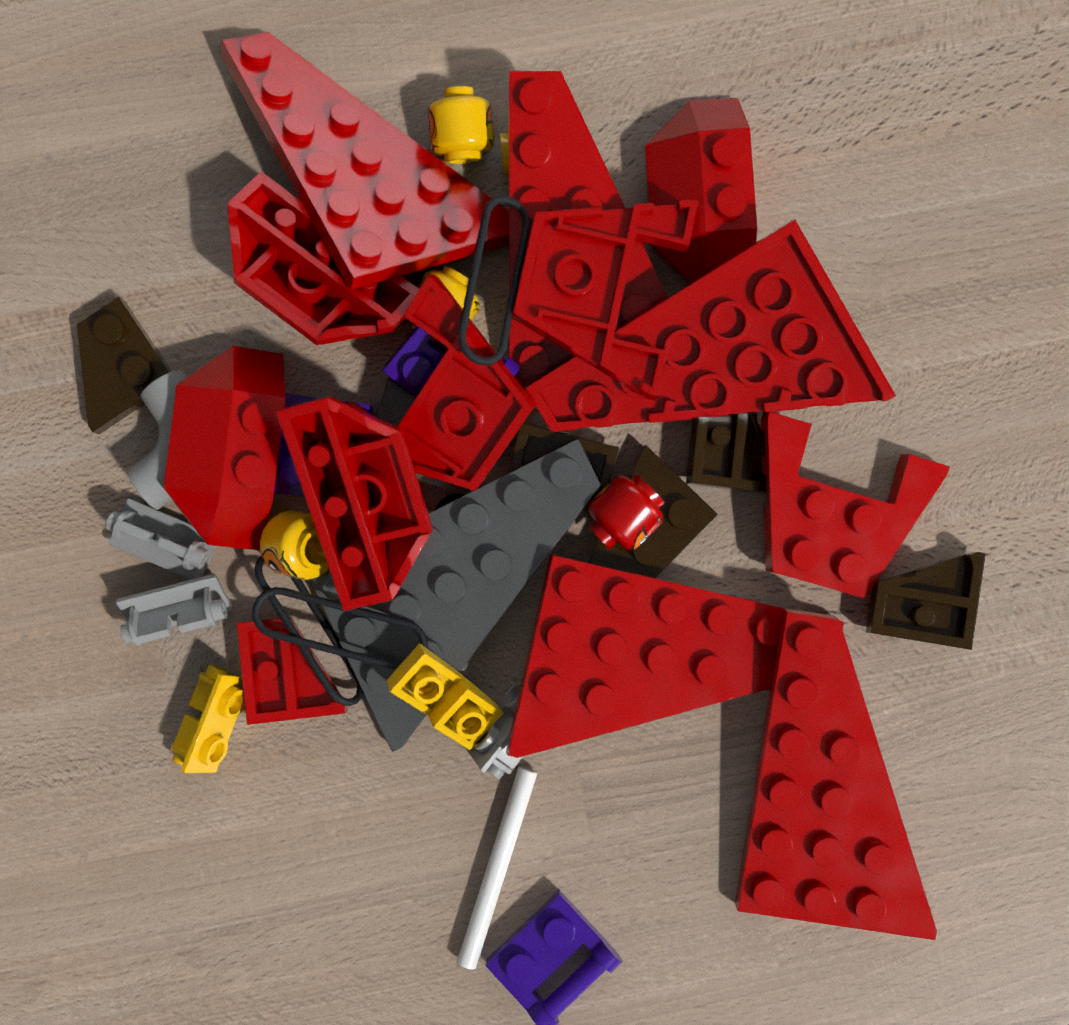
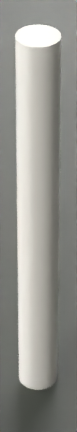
[457,766,538,969]

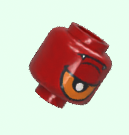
[588,474,665,550]

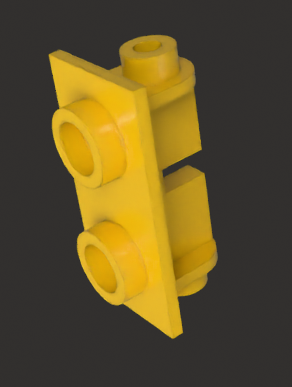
[170,664,245,773]

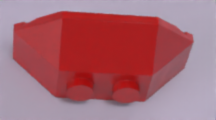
[644,98,757,283]
[227,171,419,346]
[163,346,285,551]
[276,396,433,611]

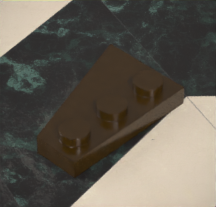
[588,444,717,579]

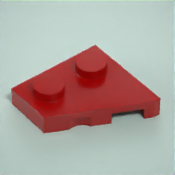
[237,617,348,725]

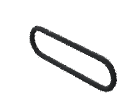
[458,195,530,366]
[254,556,364,706]
[252,587,428,670]

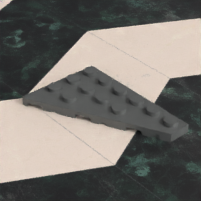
[310,439,602,752]

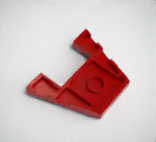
[512,199,699,401]
[348,273,535,491]
[761,412,950,599]

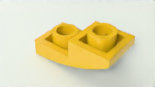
[386,643,503,750]

